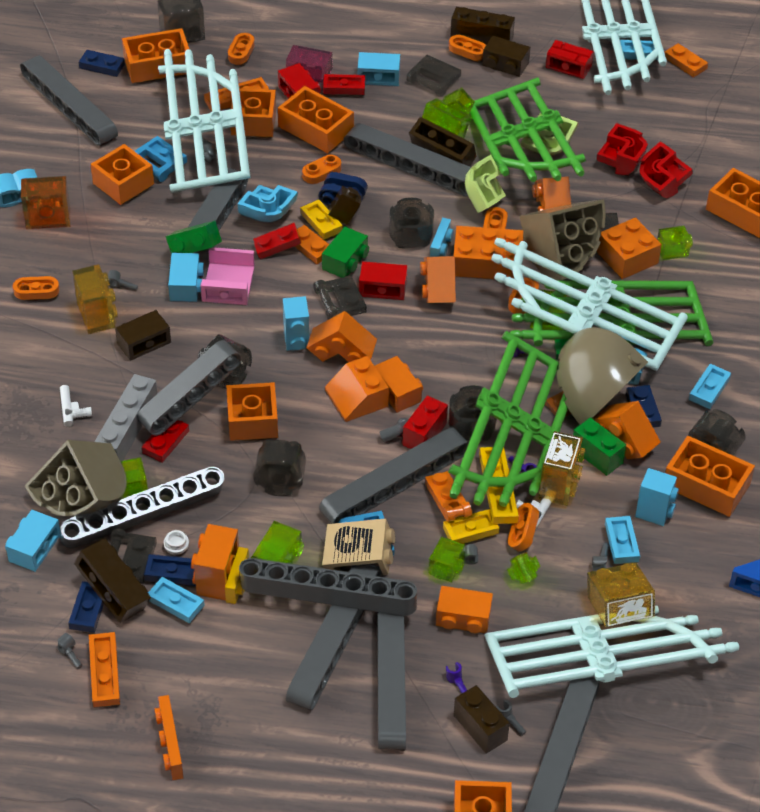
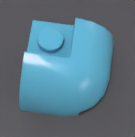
[238,185,298,223]

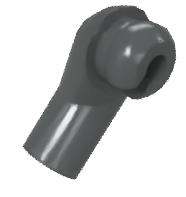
[202,137,217,163]
[379,417,409,443]

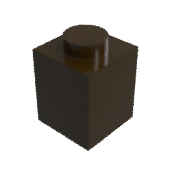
[328,185,362,225]

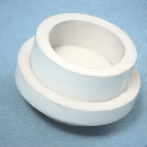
[164,530,189,555]

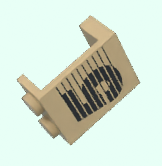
[322,519,395,575]

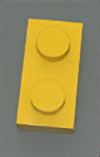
[300,200,343,240]
[443,509,499,546]
[225,547,249,604]

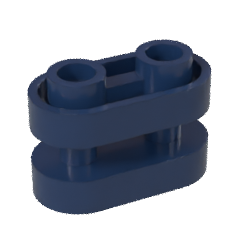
[318,172,368,207]

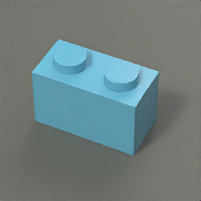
[358,52,400,86]
[168,253,204,302]
[283,296,310,351]
[635,468,679,526]
[5,510,60,572]

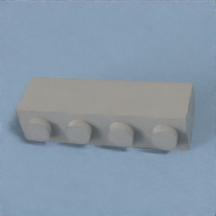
[94,374,158,463]

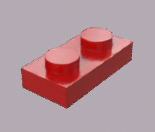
[323,74,365,95]
[253,223,302,260]
[141,420,189,463]

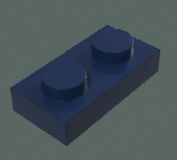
[79,50,125,77]
[626,385,662,428]
[144,554,196,586]
[68,581,104,633]

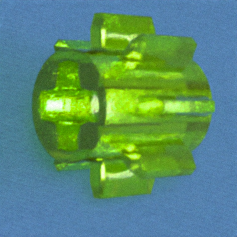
[507,552,541,584]

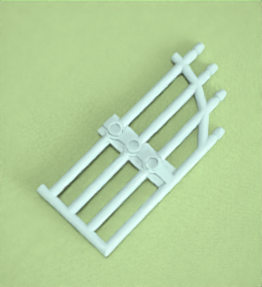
[581,0,667,95]
[158,49,251,193]
[491,238,688,371]
[484,605,739,698]

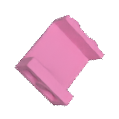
[201,247,255,305]

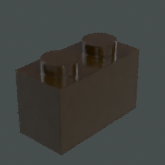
[482,36,531,77]
[115,310,171,361]
[453,685,510,754]

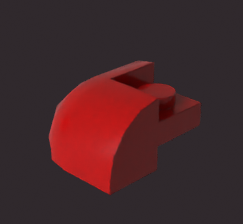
[596,123,648,175]
[639,141,693,198]

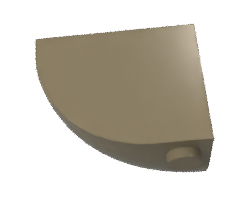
[520,199,606,280]
[557,328,648,425]
[25,440,127,516]

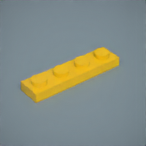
[479,447,519,524]

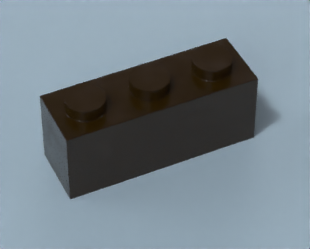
[450,6,515,45]
[409,116,477,166]
[74,538,151,623]

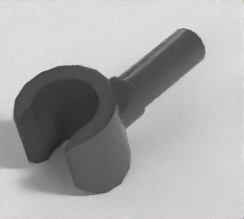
[107,270,138,291]
[592,542,609,572]
[443,544,478,564]
[58,633,82,669]
[496,700,526,736]

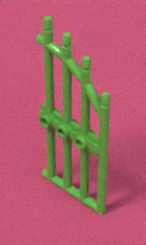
[466,77,586,182]
[510,280,714,347]
[448,331,568,507]

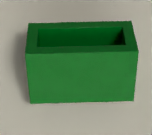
[165,220,222,255]
[322,227,370,279]
[572,417,627,476]

